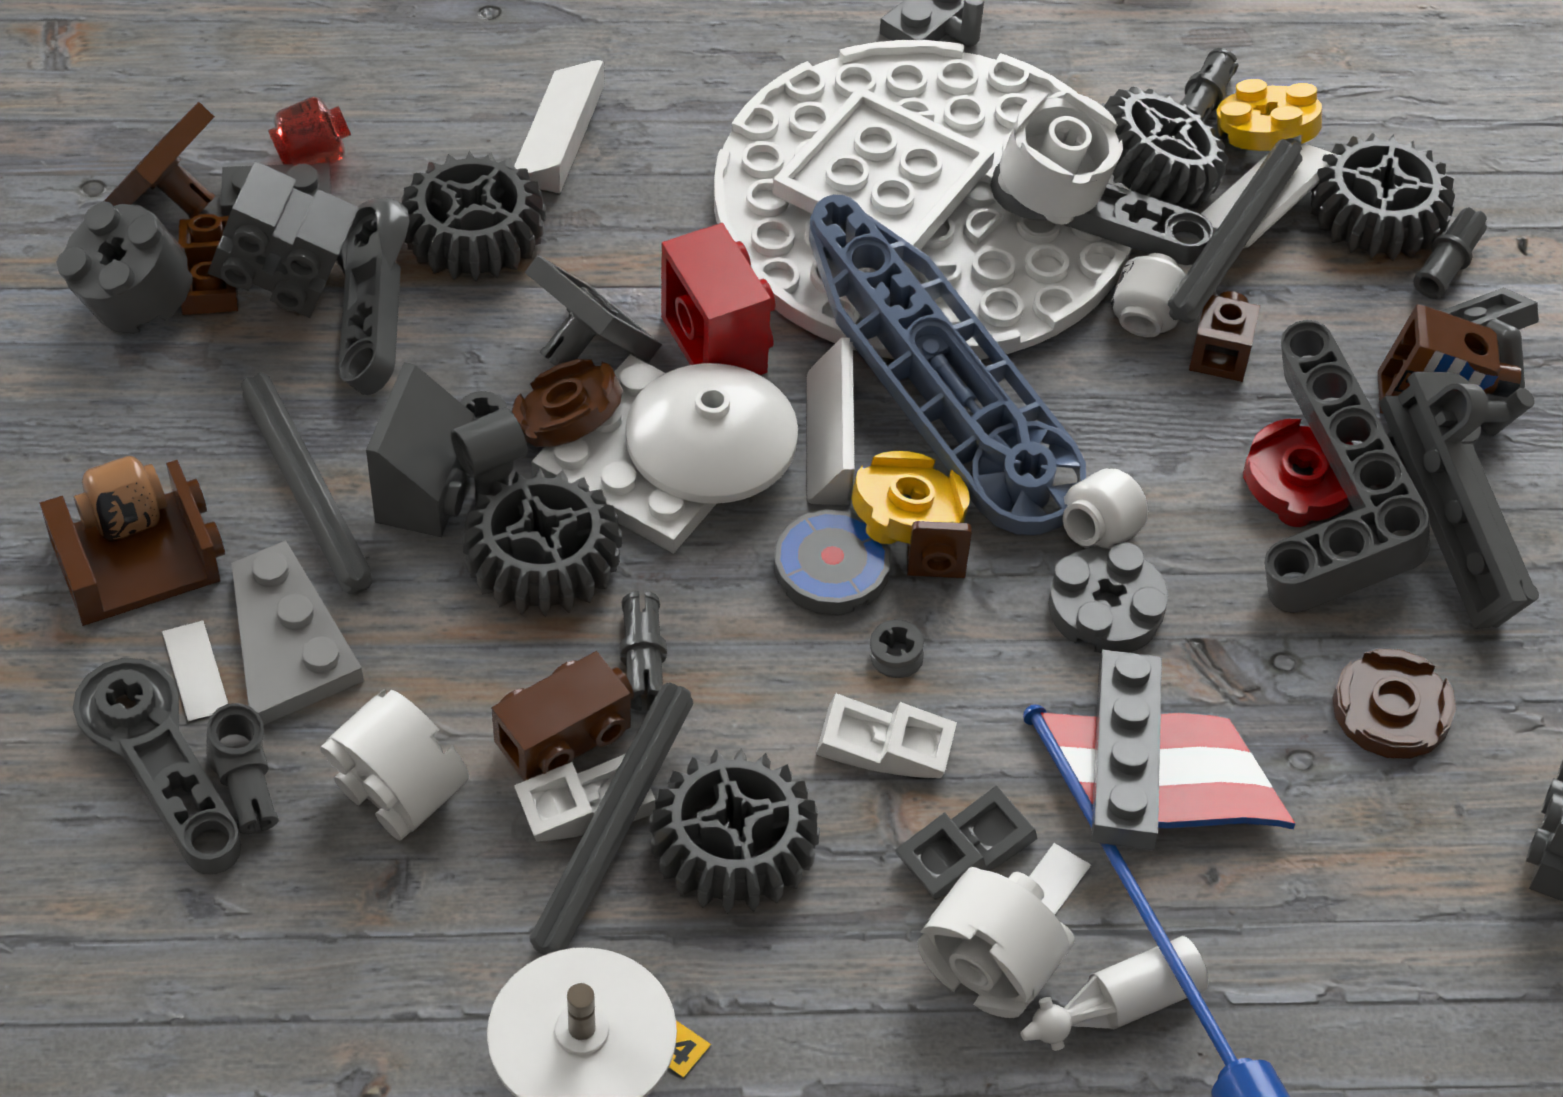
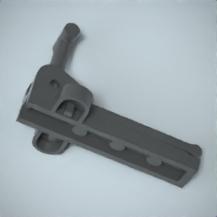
[1374,372,1539,629]

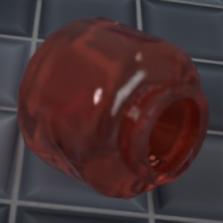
[268,96,351,165]

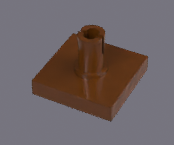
[104,101,216,219]

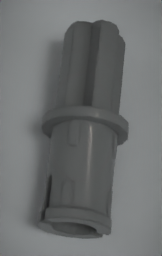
[1413,207,1487,299]

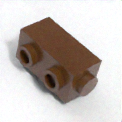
[491,651,634,781]

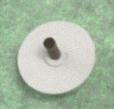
[487,948,677,1097]

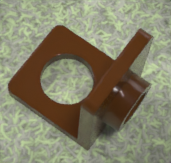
[907,521,972,578]

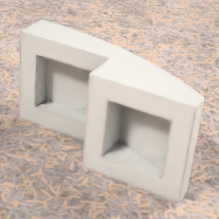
[816,693,957,778]
[514,754,655,842]

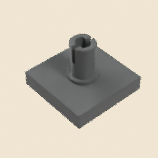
[524,255,662,366]

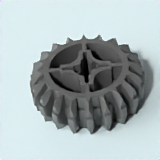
[1102,87,1229,209]
[1311,133,1456,261]
[402,150,546,282]
[462,468,622,617]
[649,748,820,914]

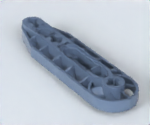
[809,194,1086,535]

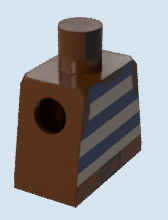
[1377,304,1521,414]

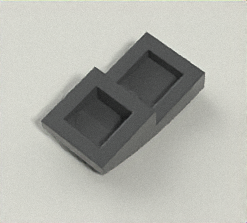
[895,785,1037,899]

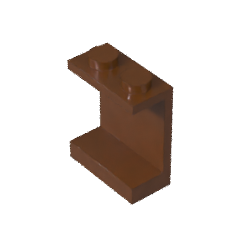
[40,460,225,626]

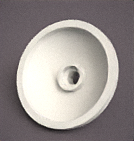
[626,363,798,504]

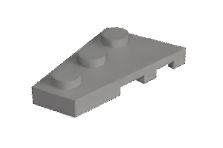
[231,540,364,725]

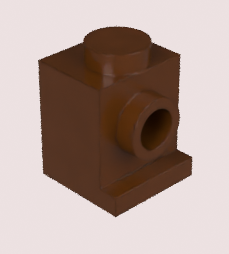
[1189,291,1261,382]

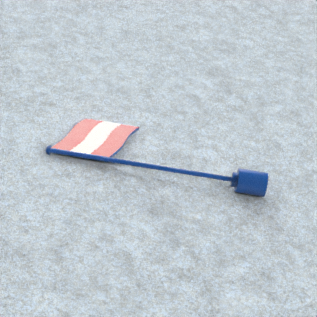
[1023,704,1295,1097]

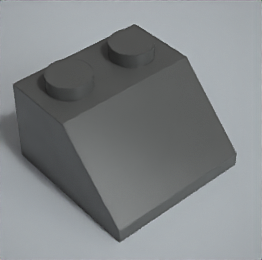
[366,362,474,537]

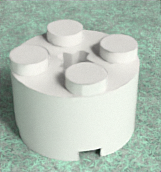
[998,92,1123,225]
[320,689,469,841]
[917,867,1075,1018]

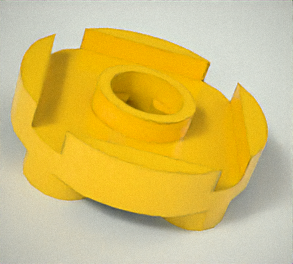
[1217,79,1322,151]
[851,451,970,544]

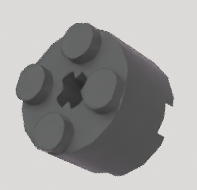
[56,201,193,334]

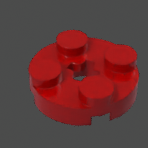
[1243,418,1353,527]

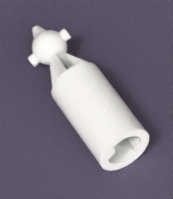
[1021,936,1208,1051]

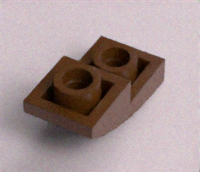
[178,214,238,315]

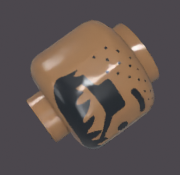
[74,456,167,541]

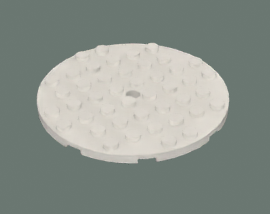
[714,40,1138,360]

